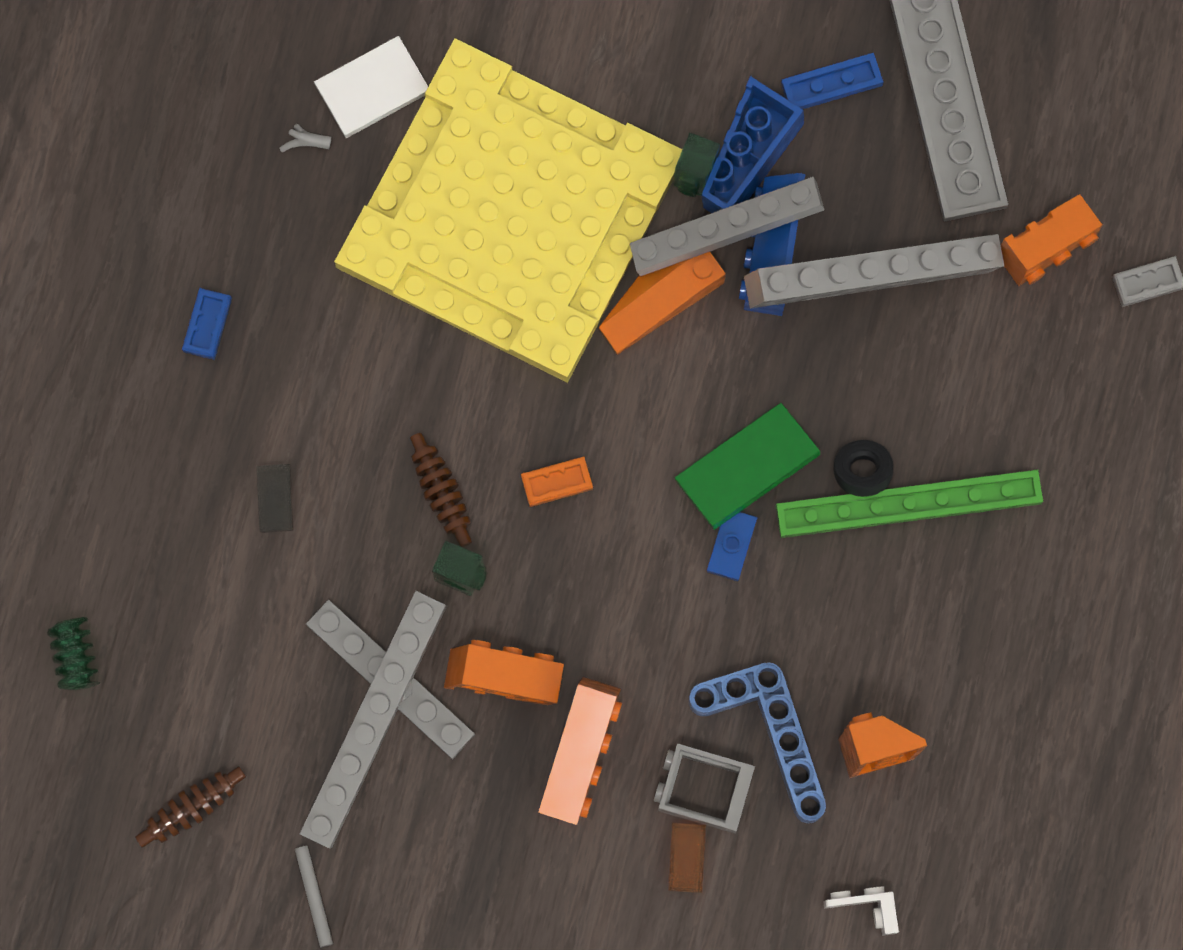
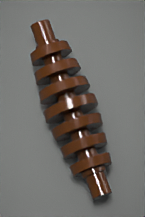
[410,433,472,547]
[135,766,246,848]

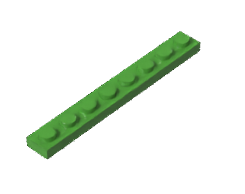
[776,470,1043,538]

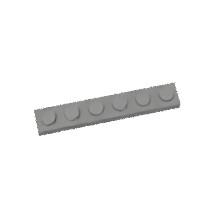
[630,177,824,276]
[306,600,475,760]

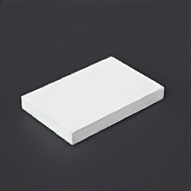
[314,36,428,138]

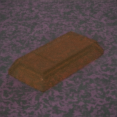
[668,823,706,893]

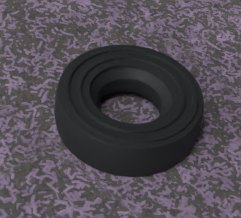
[834,440,893,497]

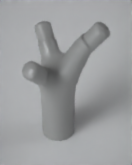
[280,124,332,153]

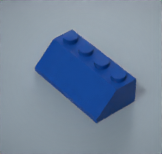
[739,173,805,316]

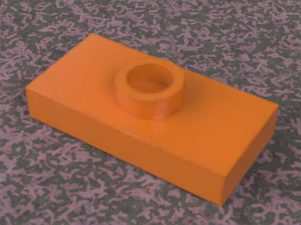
[521,457,593,507]

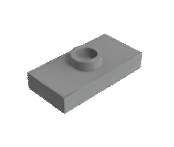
[1112,256,1183,307]

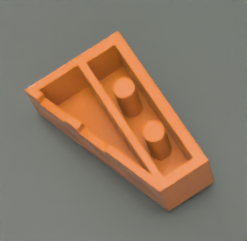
[1001,194,1103,286]
[444,640,564,705]

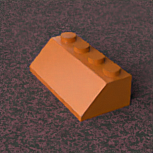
[838,712,927,778]

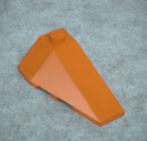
[599,252,726,355]

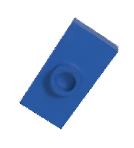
[182,288,232,360]
[707,512,757,581]

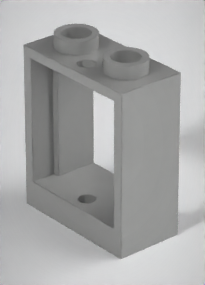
[654,743,755,834]

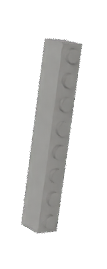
[744,234,1005,309]

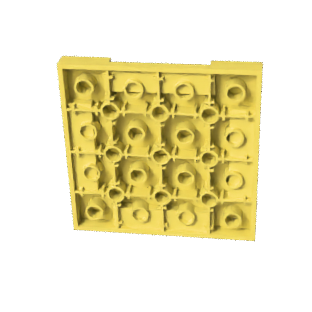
[334,38,685,383]

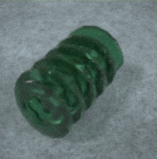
[47,617,101,691]

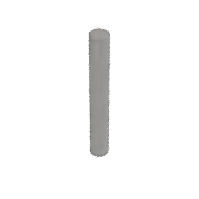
[295,846,333,948]

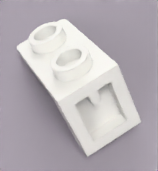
[824,886,899,936]

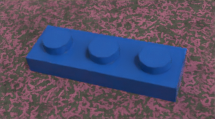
[781,53,883,109]

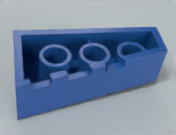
[702,76,804,213]

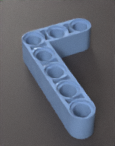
[688,662,826,823]

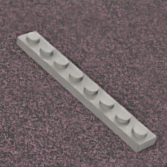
[300,591,447,849]

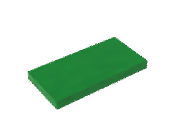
[675,403,821,530]

